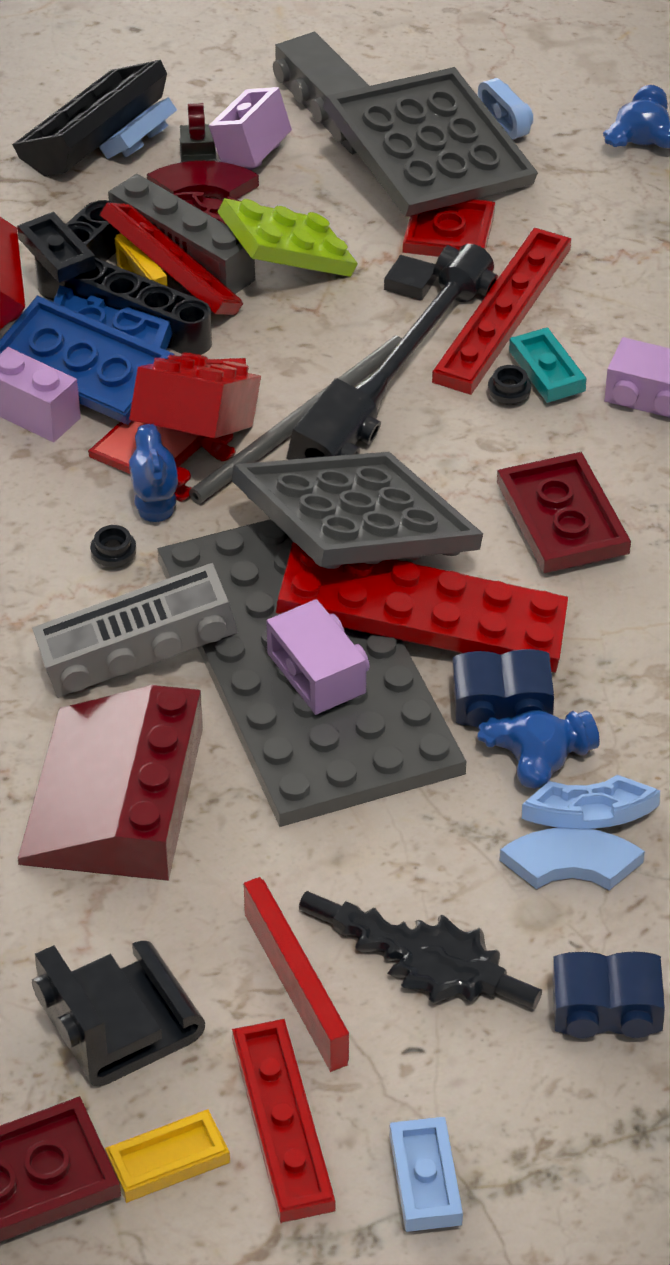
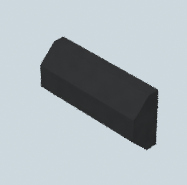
[12,59,167,176]

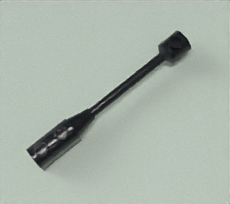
[286,244,498,460]

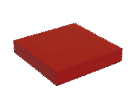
[403,199,495,257]

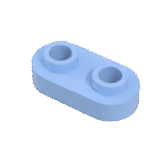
[478,78,533,140]

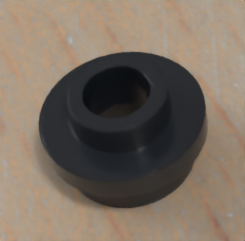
[488,365,531,404]
[90,525,136,567]

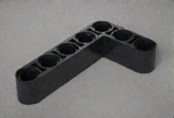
[35,200,212,355]

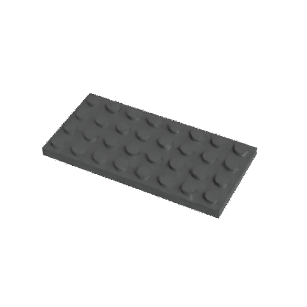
[157,519,467,827]

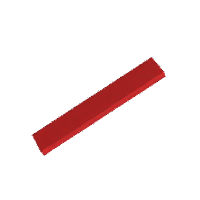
[432,228,572,395]

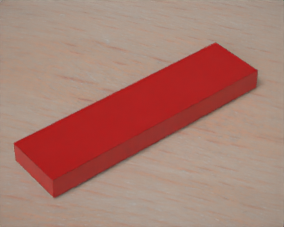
[100,202,243,315]
[243,877,349,1072]
[232,1019,336,1223]

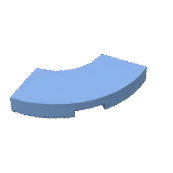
[522,775,661,829]
[499,828,645,890]

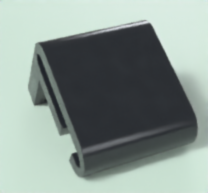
[32,941,205,1086]

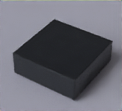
[384,255,437,300]

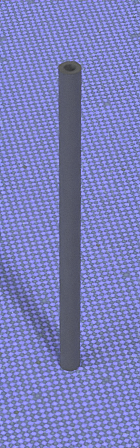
[189,335,402,504]

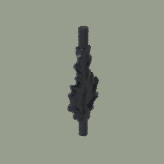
[299,891,542,1009]

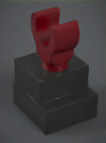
[179,103,217,162]

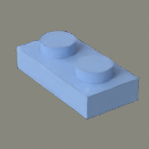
[99,97,177,159]
[389,1117,463,1232]

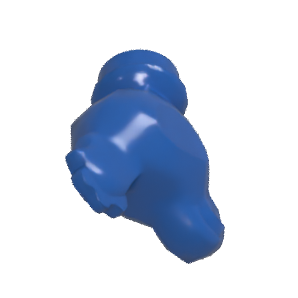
[603,85,670,148]
[129,424,178,522]
[477,710,600,789]

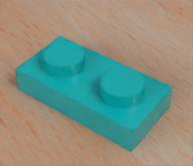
[509,327,587,403]

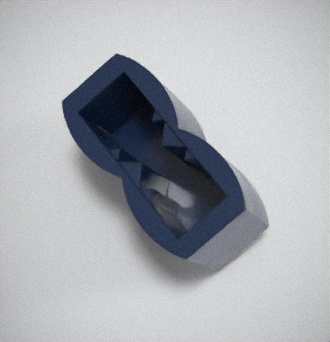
[453,649,554,727]
[552,951,665,1038]

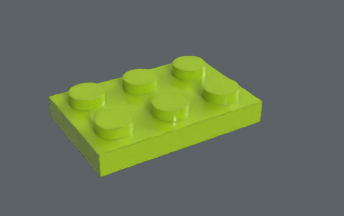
[218,198,358,277]

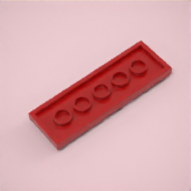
[276,542,568,673]

